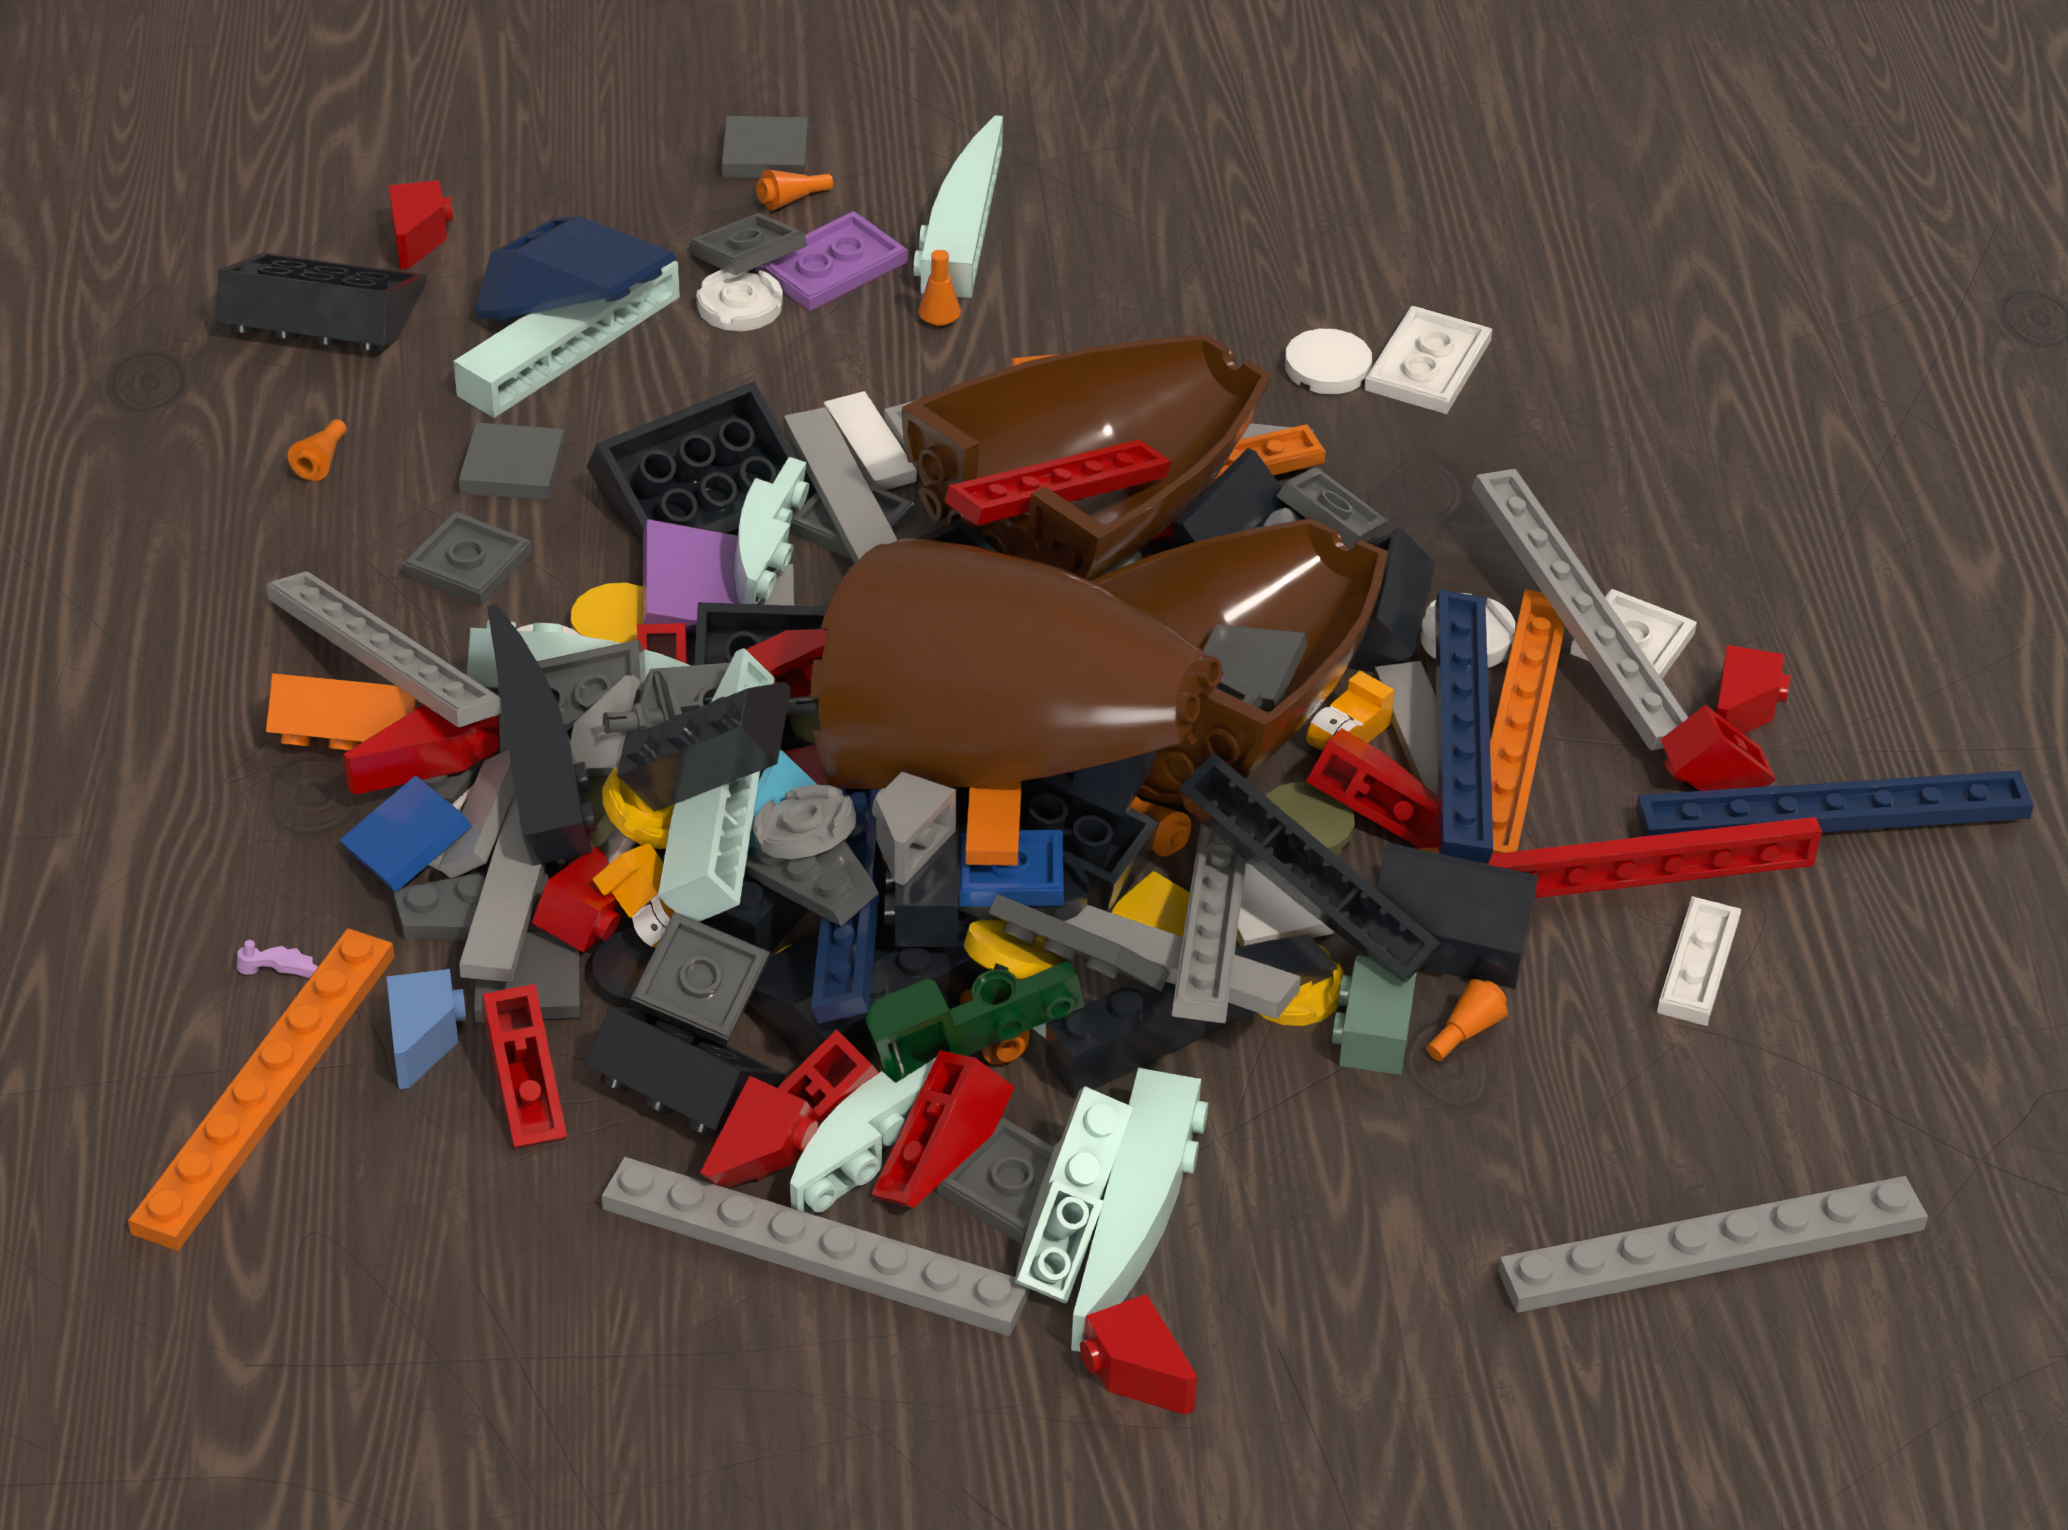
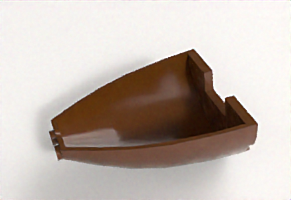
[902,334,1271,581]
[1092,518,1388,805]
[811,538,1224,789]

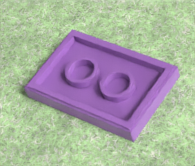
[756,211,908,312]
[643,519,739,634]

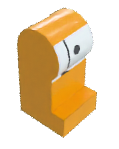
[1306,671,1395,751]
[593,842,675,948]

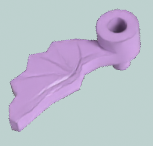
[236,940,318,979]

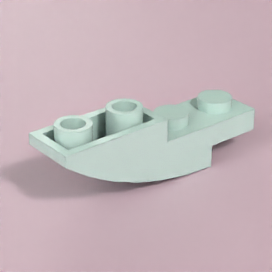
[734,457,809,604]
[790,1058,936,1215]
[1014,1086,1134,1304]

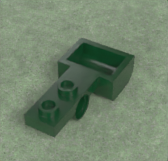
[866,960,1085,1083]

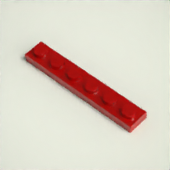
[944,439,1172,525]

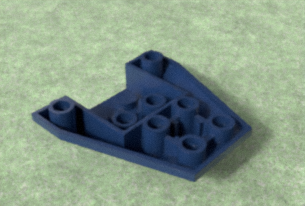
[475,216,676,323]

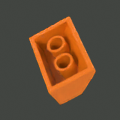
[266,673,424,750]

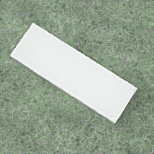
[824,391,917,490]
[1657,896,1741,1026]

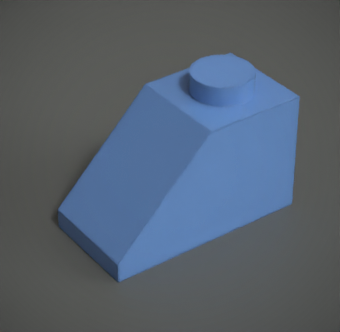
[387,969,466,1089]

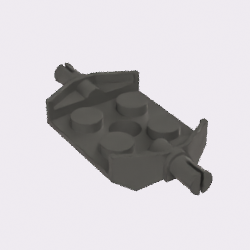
[602,663,816,734]

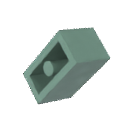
[1332,955,1417,1075]

